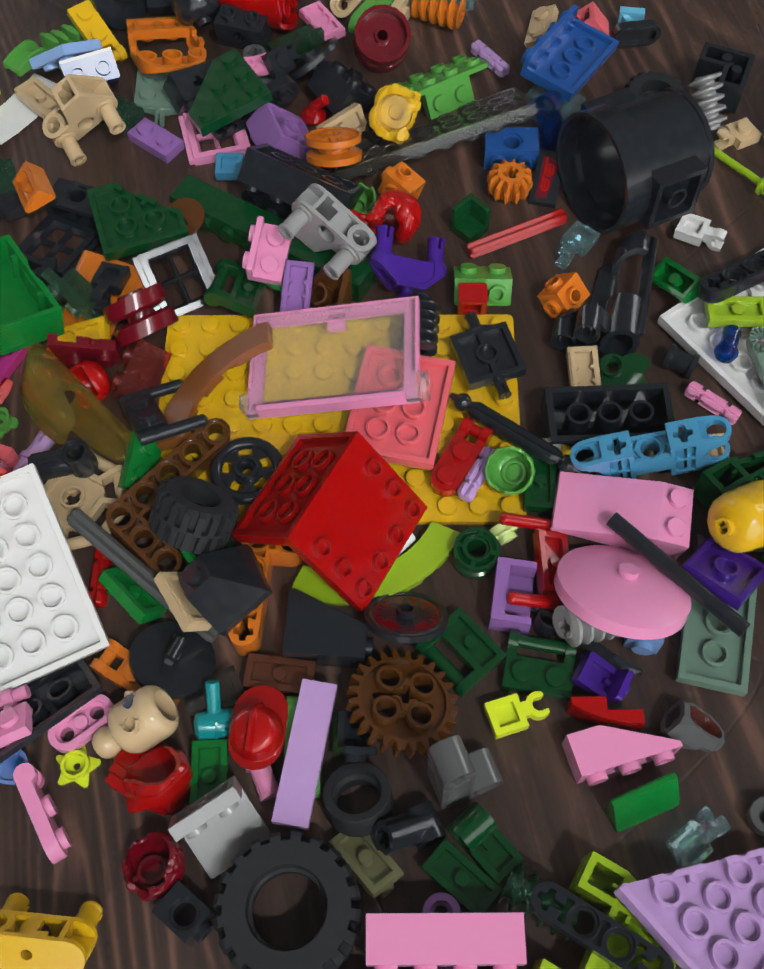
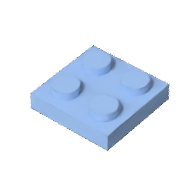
[29,38,103,72]

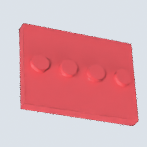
[345,346,456,471]

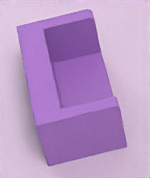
[488,556,537,635]

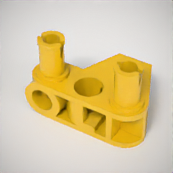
[0,893,103,969]

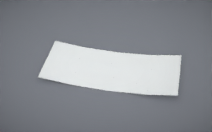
[0,73,57,145]

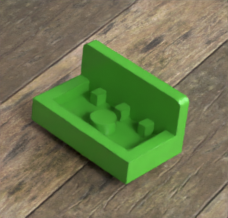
[453,263,513,306]

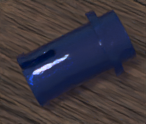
[714,325,742,364]

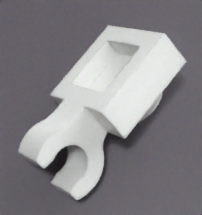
[673,213,727,252]

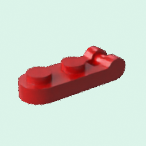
[430,416,494,497]

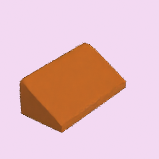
[12,161,56,214]

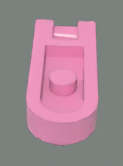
[13,763,72,864]

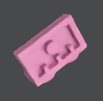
[242,216,292,286]

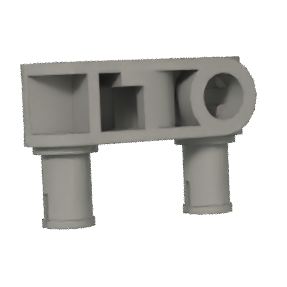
[278,183,377,280]

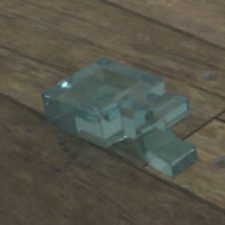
[555,221,600,270]
[665,806,731,869]

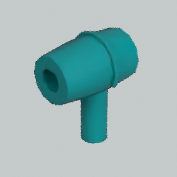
[193,680,234,740]

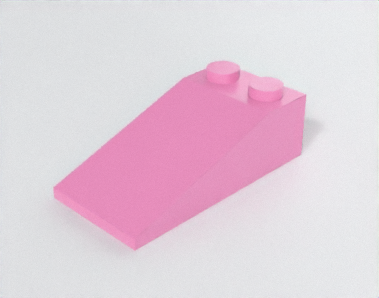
[550,471,694,560]

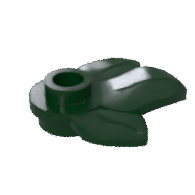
[599,353,651,385]

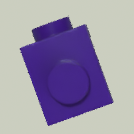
[571,651,634,703]

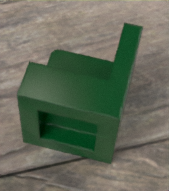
[450,193,491,244]

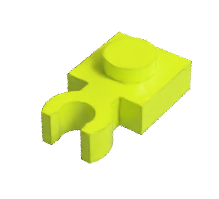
[483,691,550,740]

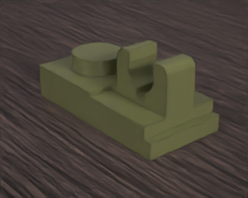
[329,833,404,899]

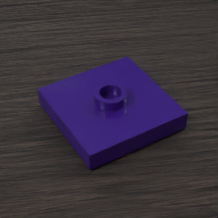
[682,535,764,611]

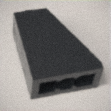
[282,588,374,668]

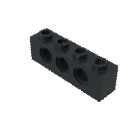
[45,177,97,230]

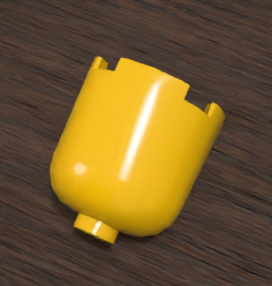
[707,480,764,553]

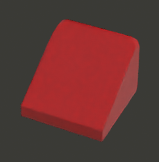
[457,283,488,315]

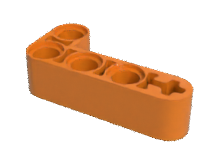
[228,543,304,657]

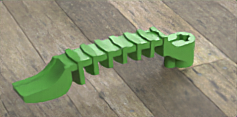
[3,0,93,77]

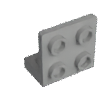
[168,775,272,878]

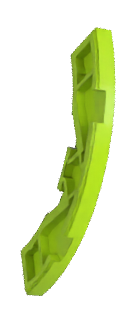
[291,521,460,607]

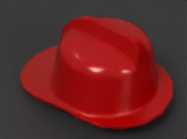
[228,685,288,770]

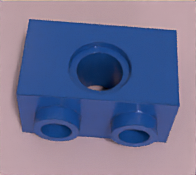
[483,126,539,171]

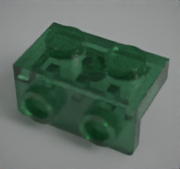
[41,267,112,320]

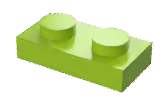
[703,296,764,327]

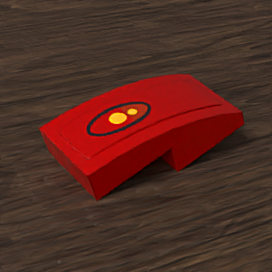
[566,696,645,732]

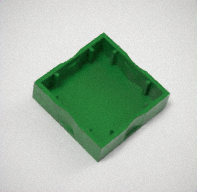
[0,234,65,356]

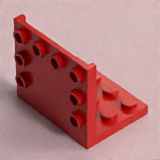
[231,431,427,612]

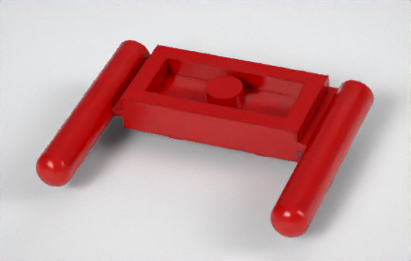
[499,512,569,610]

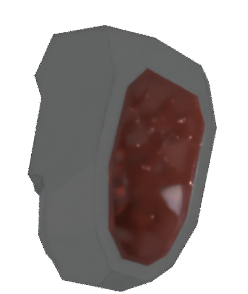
[660,699,725,753]

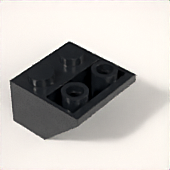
[306,59,378,115]

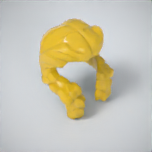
[368,83,421,145]

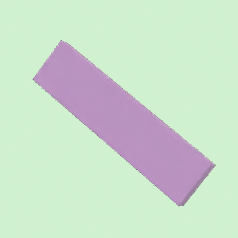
[271,678,337,830]

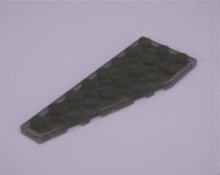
[326,87,538,182]

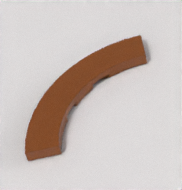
[157,321,273,452]

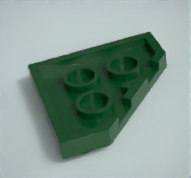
[189,48,273,137]
[87,183,189,261]

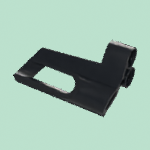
[550,231,658,356]

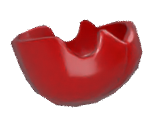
[68,360,111,408]

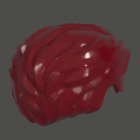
[121,831,185,902]

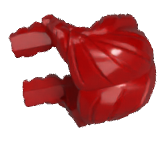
[349,188,422,244]

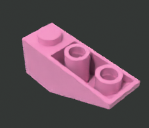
[562,725,683,786]

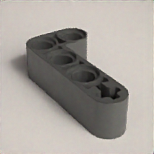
[427,735,504,809]

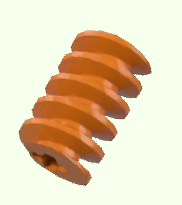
[411,0,466,30]

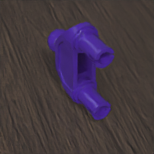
[369,225,447,298]

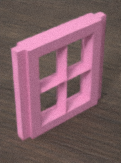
[178,113,251,166]

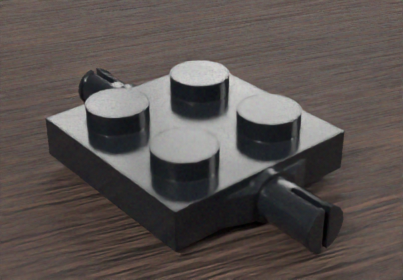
[449,311,527,400]

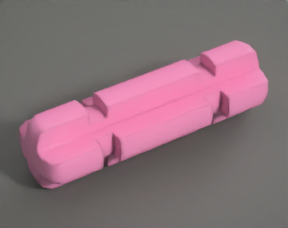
[684,381,742,425]

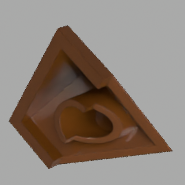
[310,265,352,326]

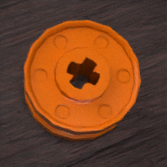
[305,127,363,167]

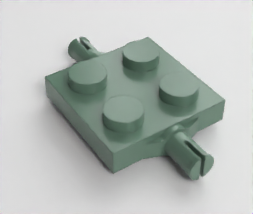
[134,70,187,128]

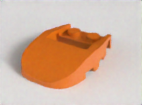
[126,17,207,74]

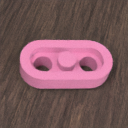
[48,694,114,754]

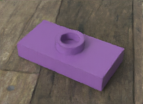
[280,259,314,312]

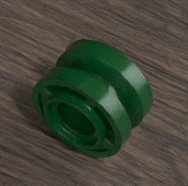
[452,528,500,580]

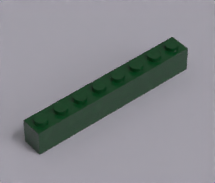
[169,175,377,303]

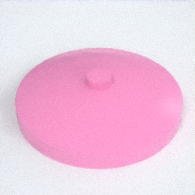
[554,545,692,640]

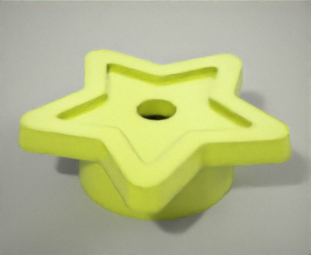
[56,745,101,788]

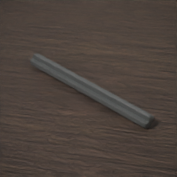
[67,509,219,643]

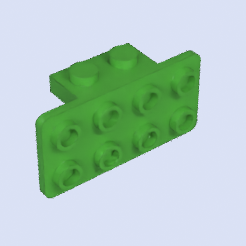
[389,54,489,120]

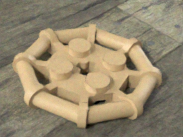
[42,448,127,551]

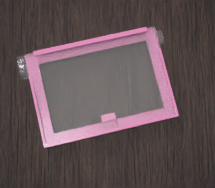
[239,296,431,420]

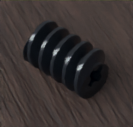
[400,292,441,357]

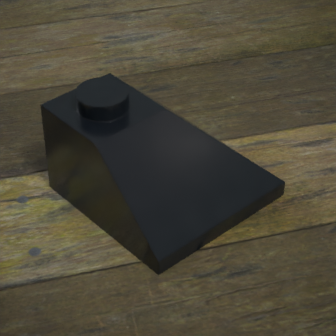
[178,544,273,636]

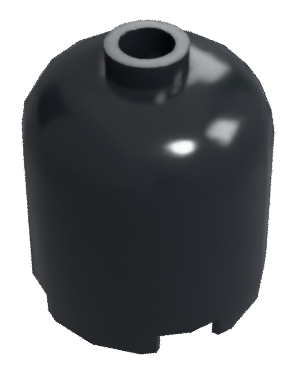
[168,0,220,28]

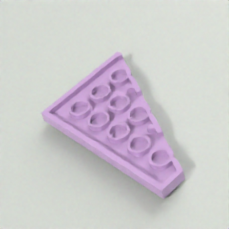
[613,847,764,969]

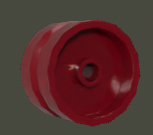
[353,4,411,73]
[101,282,179,348]

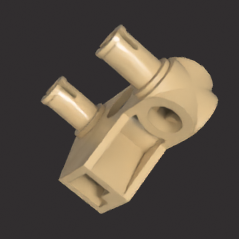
[42,74,126,167]

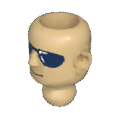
[92,685,179,759]

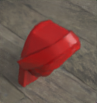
[104,742,193,816]

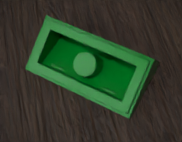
[652,256,702,304]
[605,772,680,832]

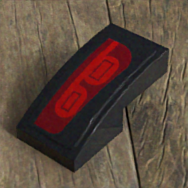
[528,149,561,209]

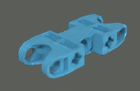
[570,415,732,479]

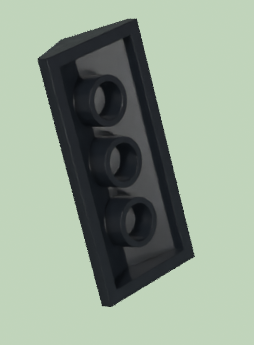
[0,659,104,763]

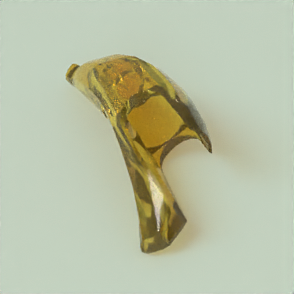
[18,343,131,462]

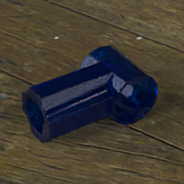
[532,90,564,149]

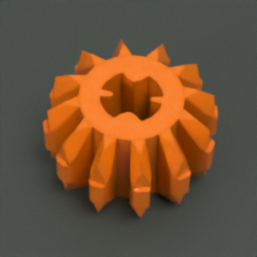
[487,158,533,205]

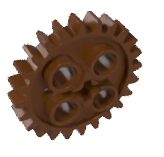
[345,649,459,759]

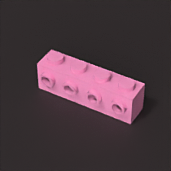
[366,912,527,969]

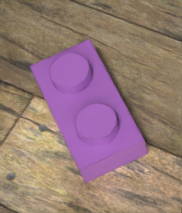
[127,117,185,164]

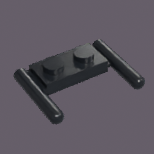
[118,379,208,446]

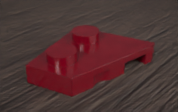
[47,333,124,369]

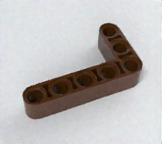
[105,418,231,574]

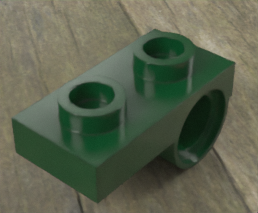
[446,802,524,885]

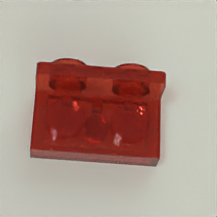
[110,339,172,400]

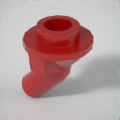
[301,94,330,126]

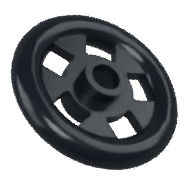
[209,437,283,505]

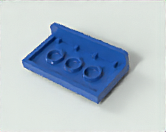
[520,4,619,102]

